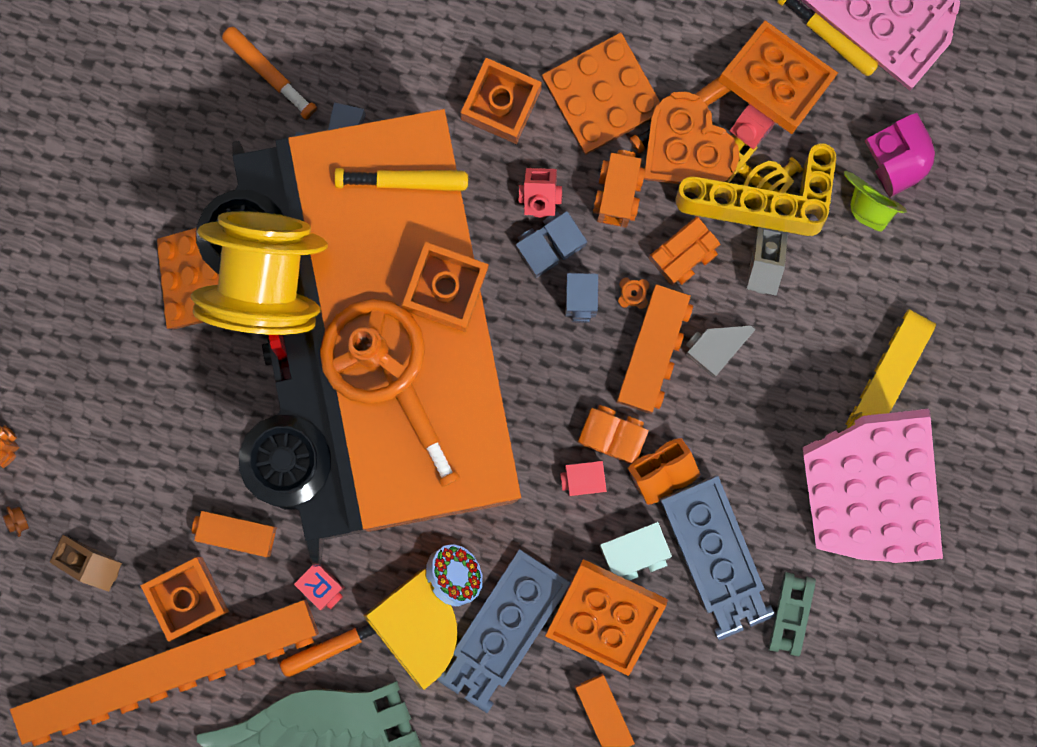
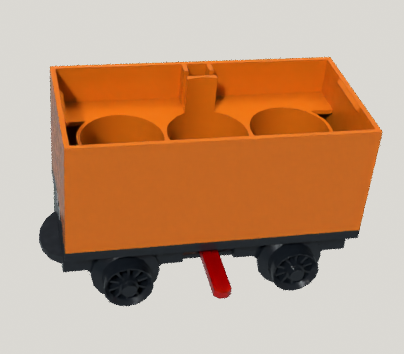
[196,109,521,567]

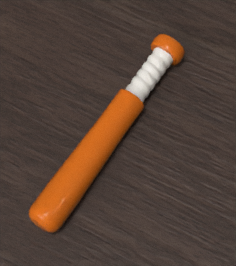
[222,26,317,120]
[383,361,460,487]

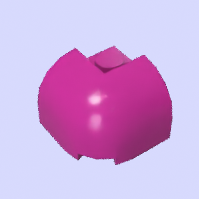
[865,113,935,198]

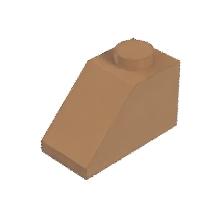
[50,535,122,592]

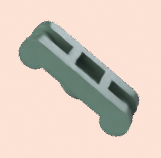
[768,572,816,657]

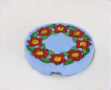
[426,544,483,607]

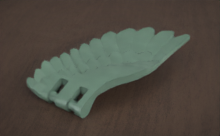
[197,681,422,747]

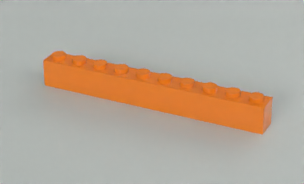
[10,599,319,747]

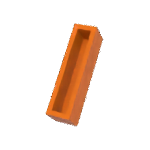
[616,284,694,414]

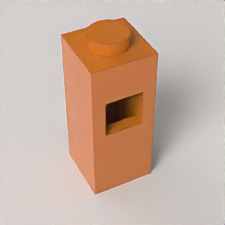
[192,511,277,557]
[575,673,635,747]

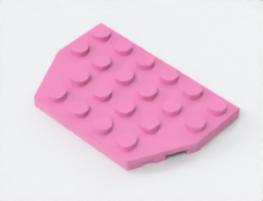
[801,0,960,91]
[803,409,943,563]

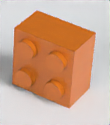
[461,58,542,144]
[402,242,489,332]
[141,557,229,642]

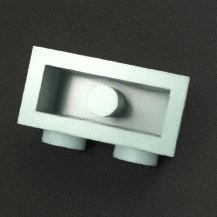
[599,522,672,581]

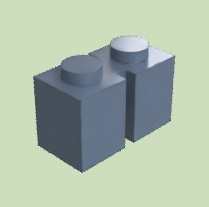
[516,212,587,278]
[565,273,598,323]

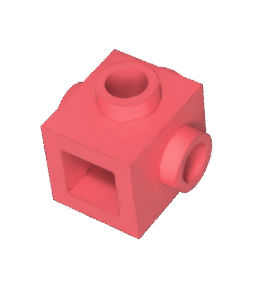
[519,168,562,218]

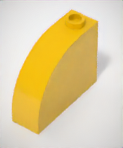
[363,569,457,690]

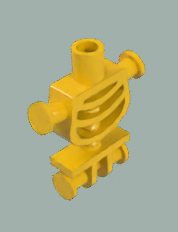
[727,135,803,227]

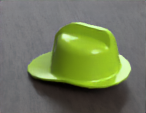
[844,171,907,231]

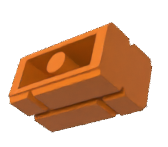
[649,216,720,286]

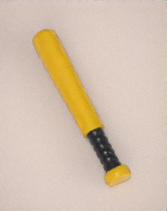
[777,0,878,76]
[335,168,468,191]

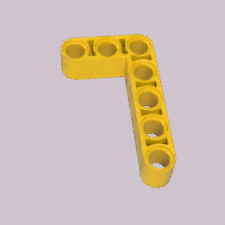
[675,144,836,236]
[845,309,936,430]

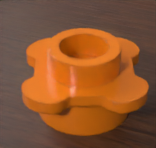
[618,278,649,309]

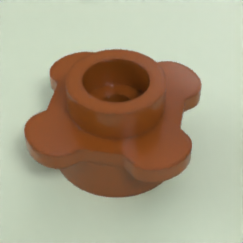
[2,506,29,537]

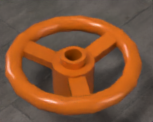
[320,299,425,404]

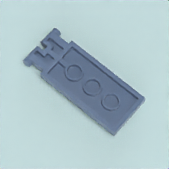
[660,475,775,641]
[437,549,571,713]

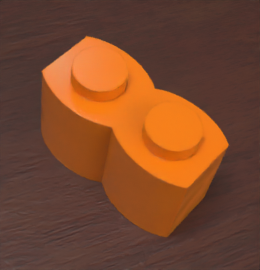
[577,405,649,464]
[628,438,701,505]

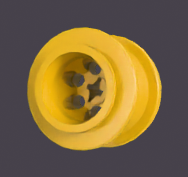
[191,211,328,335]

